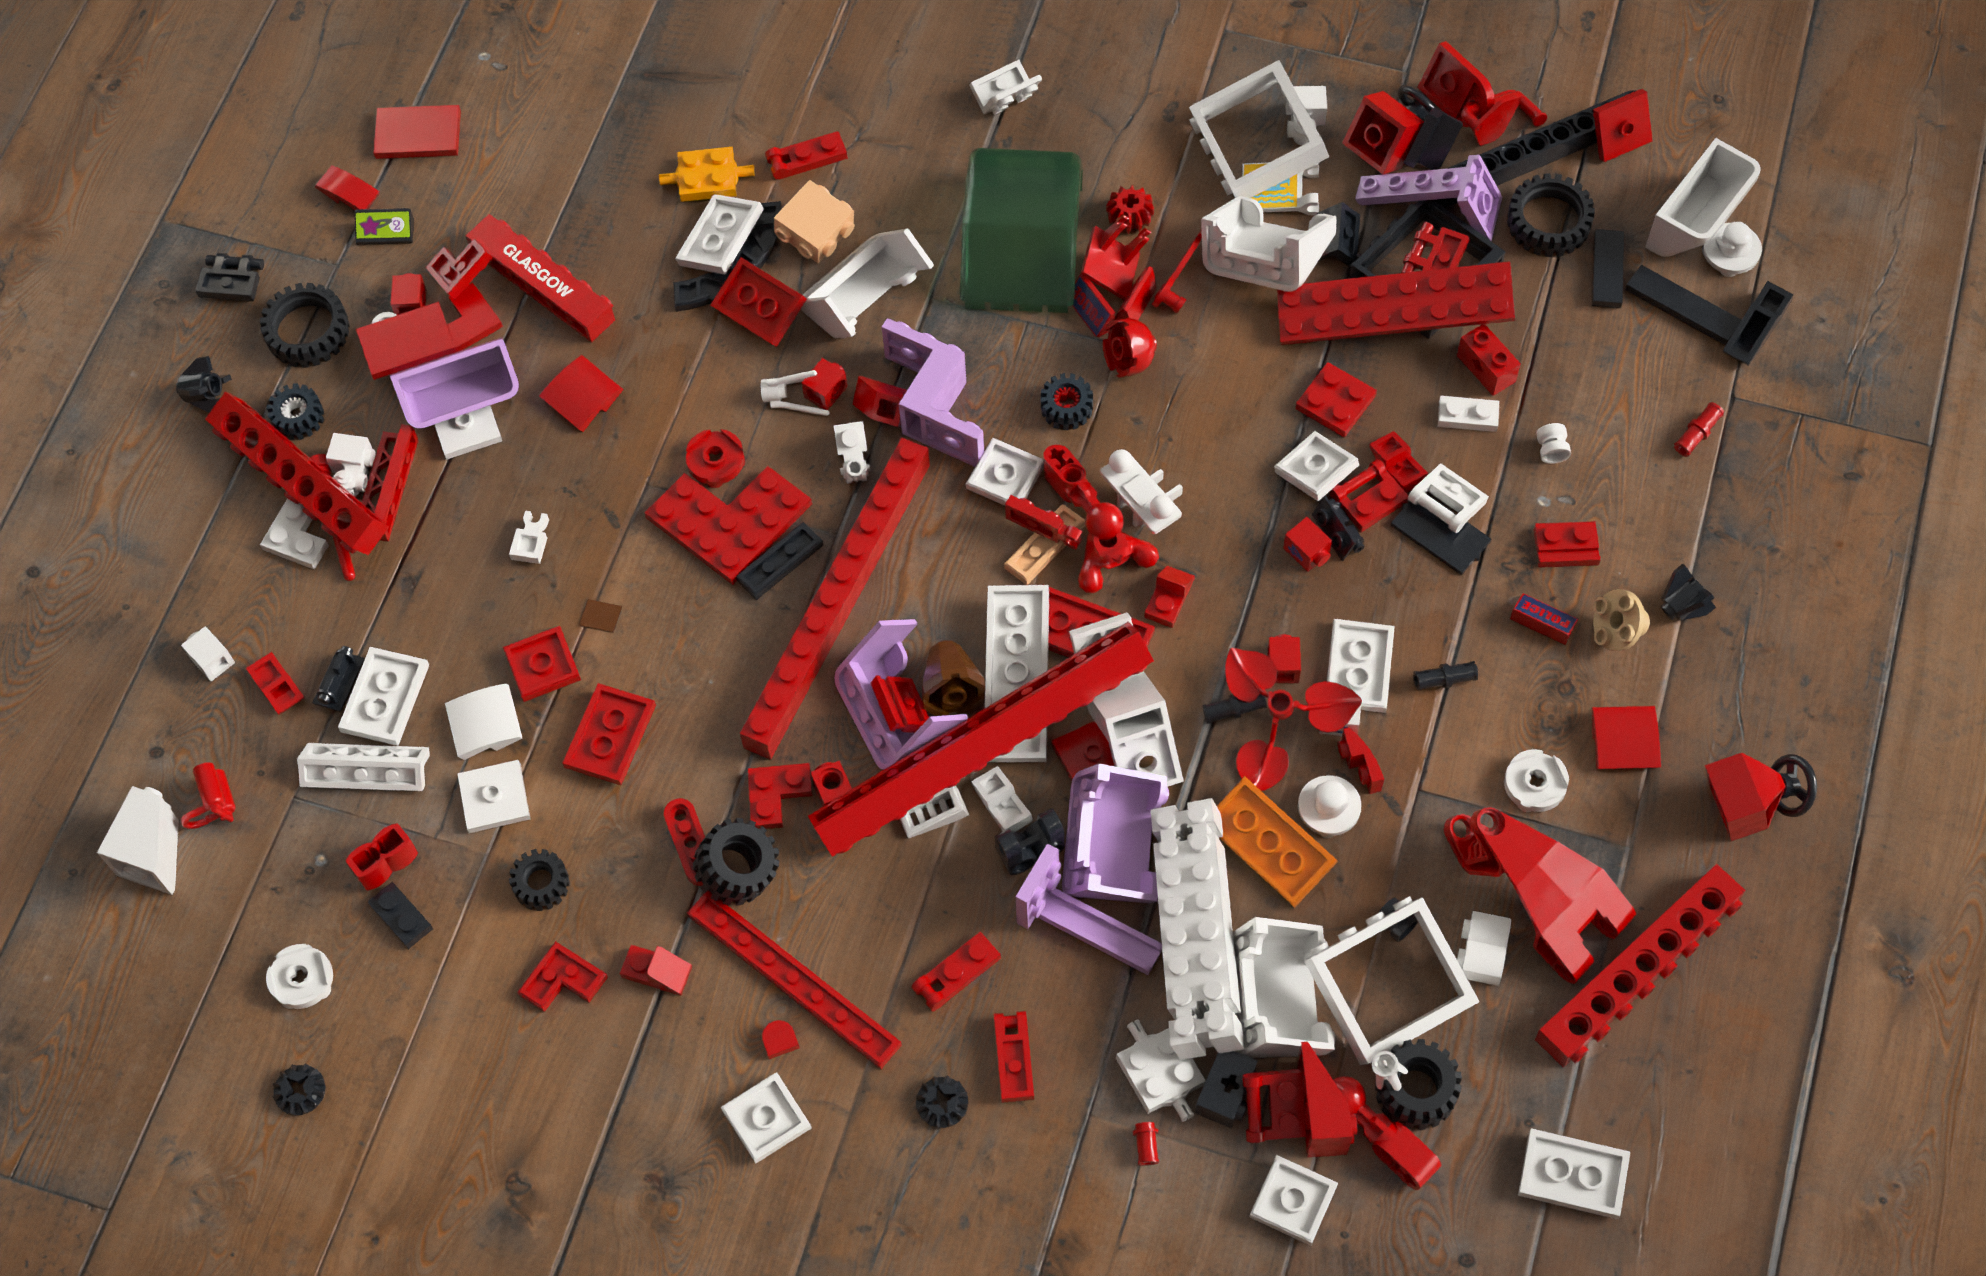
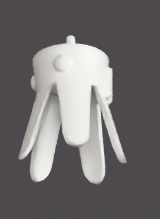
[1372,1051,1408,1091]

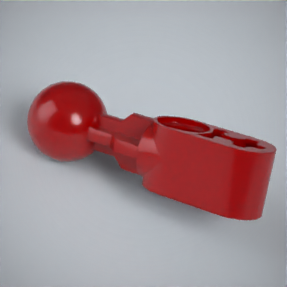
[1043,444,1124,541]
[1333,1076,1442,1190]

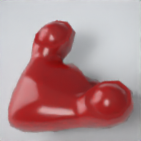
[1078,531,1159,593]

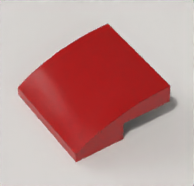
[539,355,624,432]
[1591,706,1661,769]

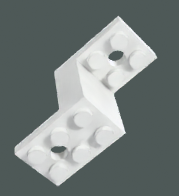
[1069,613,1184,787]

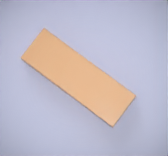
[1004,504,1085,585]

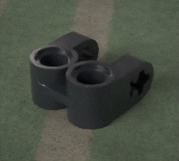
[995,808,1065,875]

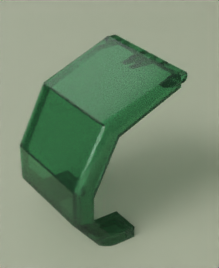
[960,148,1083,313]

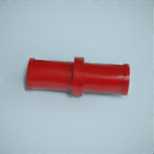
[1674,402,1724,457]

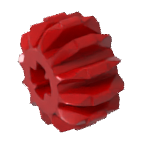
[1106,185,1154,234]

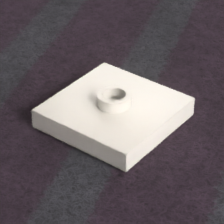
[435,405,502,460]
[1274,431,1359,501]
[966,438,1044,505]
[458,760,530,833]
[721,1072,811,1164]
[1249,1155,1338,1246]

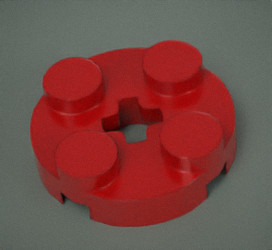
[686,429,745,488]

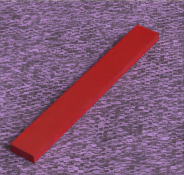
[687,891,902,1069]

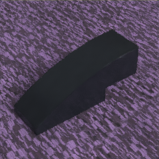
[1723,281,1794,366]

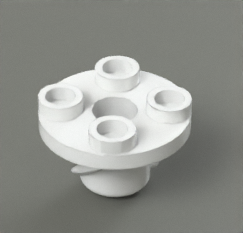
[1702,222,1762,277]
[1297,775,1361,838]

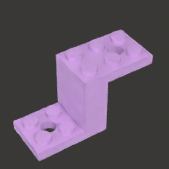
[882,318,984,467]

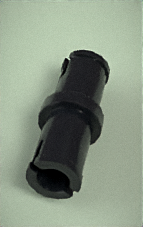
[1413,661,1478,691]
[1202,694,1267,724]

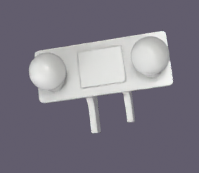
[1100,449,1183,534]

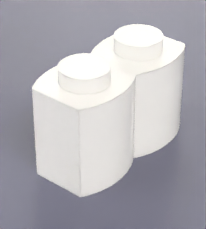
[1457,911,1511,986]

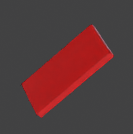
[1048,587,1155,658]

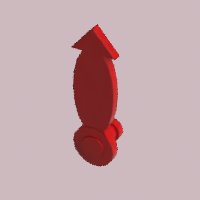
[1151,228,1202,313]

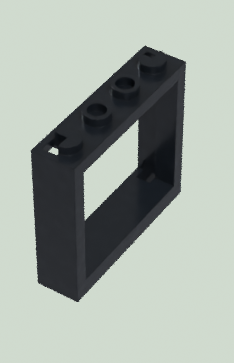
[1350,200,1506,339]

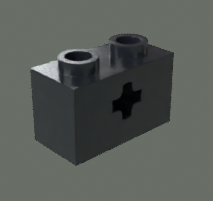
[1195,1051,1258,1129]

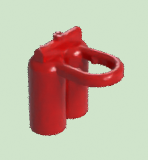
[181,762,236,829]

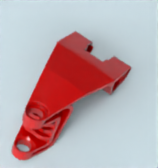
[1443,807,1636,984]

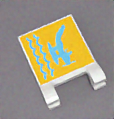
[1242,162,1319,215]

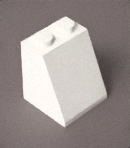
[97,786,179,895]

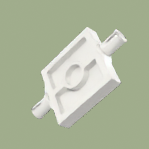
[1116,1020,1206,1122]

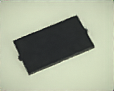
[1391,493,1492,575]

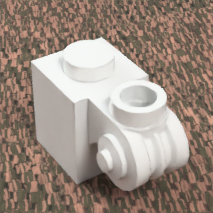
[1286,86,1327,146]
[834,421,870,484]
[326,433,376,497]

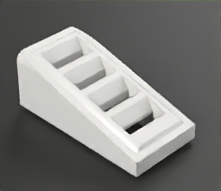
[900,786,969,838]

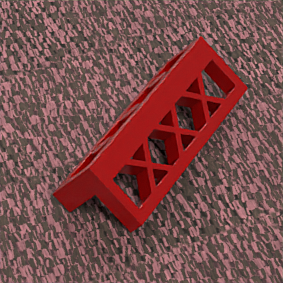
[361,424,419,542]

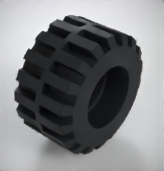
[693,818,780,906]
[1375,1039,1462,1130]

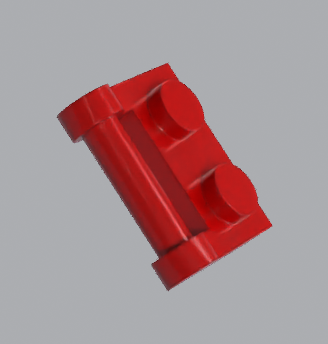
[1329,459,1409,533]
[1242,1069,1306,1143]

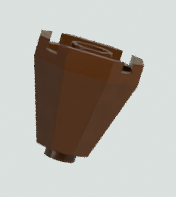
[922,640,986,716]

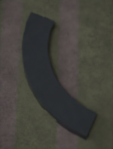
[673,201,782,312]

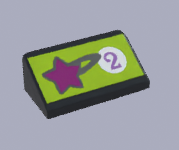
[354,208,414,245]

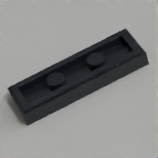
[1592,229,1624,308]
[736,522,824,600]

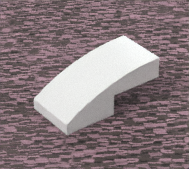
[971,766,1033,832]

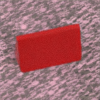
[1115,266,1157,320]

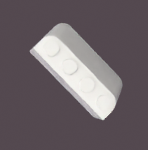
[1645,138,1760,257]

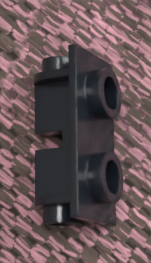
[1312,496,1365,561]
[312,646,365,712]

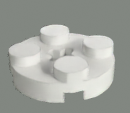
[1504,749,1569,812]
[266,944,333,1009]

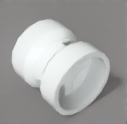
[1536,423,1571,464]

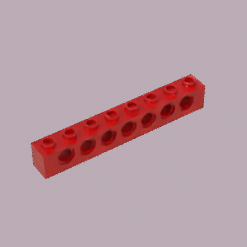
[205,391,389,555]
[1535,864,1746,1068]

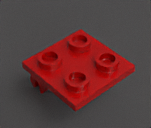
[1080,214,1151,300]

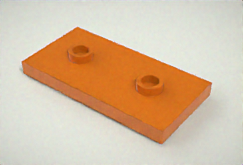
[1217,776,1338,908]

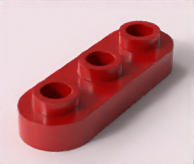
[664,798,705,886]

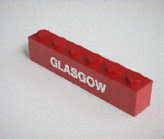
[465,214,615,343]

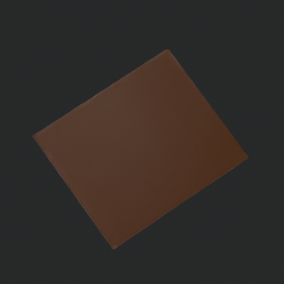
[579,599,622,633]

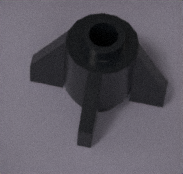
[176,356,232,413]
[1660,564,1716,621]

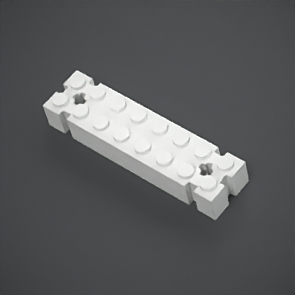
[1151,798,1244,1060]

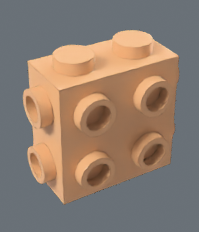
[774,180,855,263]

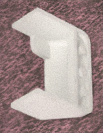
[801,228,934,339]

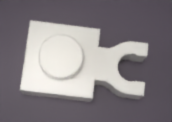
[509,511,549,564]

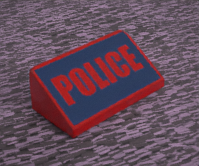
[1067,274,1115,337]
[1510,593,1579,645]

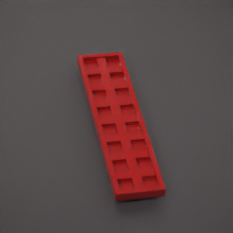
[1277,261,1515,345]

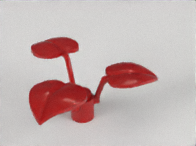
[1225,648,1362,791]

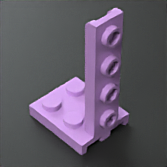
[1355,155,1502,241]
[1016,844,1162,975]

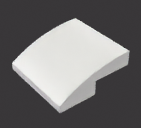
[445,684,522,760]

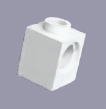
[181,626,235,681]

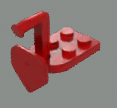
[1417,41,1548,146]

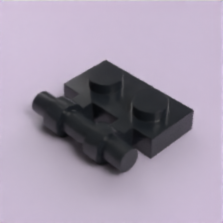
[196,253,264,302]

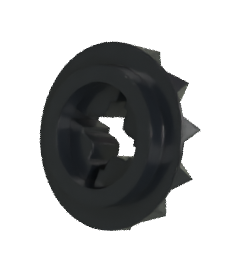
[272,1063,326,1116]
[916,1075,968,1128]

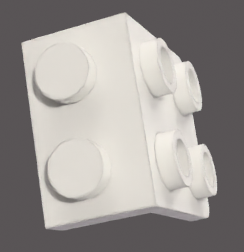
[969,60,1042,115]

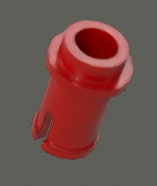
[1132,1122,1159,1166]

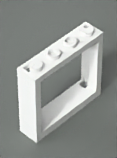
[1189,60,1329,198]
[1304,896,1479,1065]

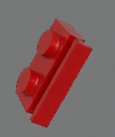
[1534,521,1601,568]
[870,675,929,733]

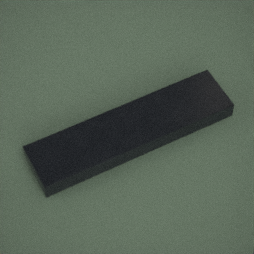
[1625,265,1741,346]

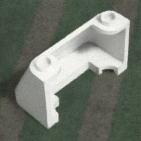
[1201,196,1336,292]
[1233,917,1335,1059]

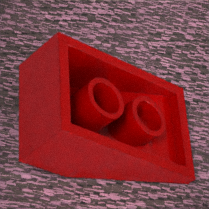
[1297,1041,1357,1158]

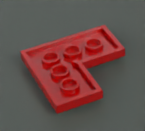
[644,466,812,585]

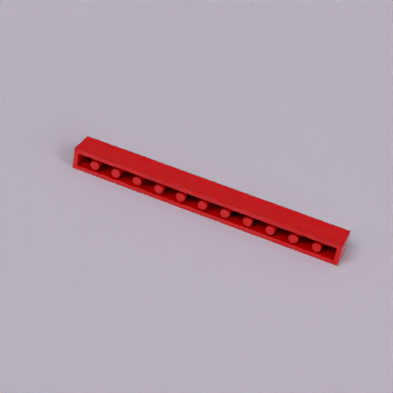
[740,438,930,760]
[808,621,1154,857]

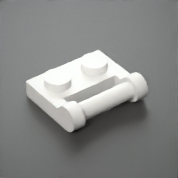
[1408,464,1489,533]

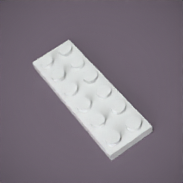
[985,585,1049,762]

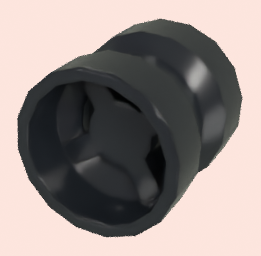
[1378,897,1418,942]

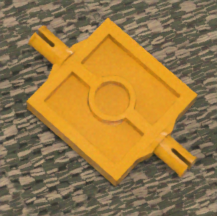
[659,147,755,202]

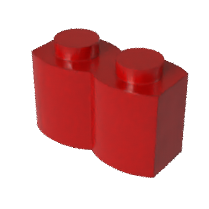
[345,823,418,891]

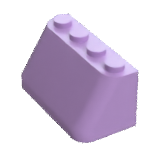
[390,337,519,428]

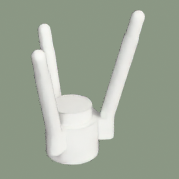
[761,370,830,416]

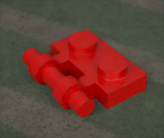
[1401,222,1469,273]

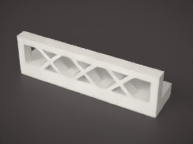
[297,743,430,791]

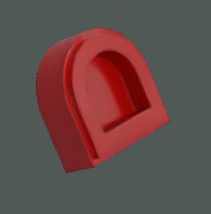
[762,1020,800,1059]

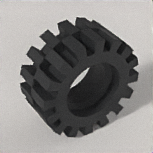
[509,849,570,911]

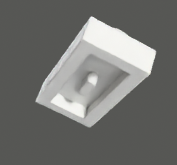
[1438,396,1499,432]

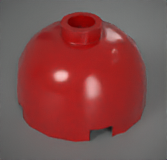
[1103,318,1157,377]

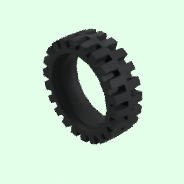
[1507,173,1595,257]
[260,283,350,368]

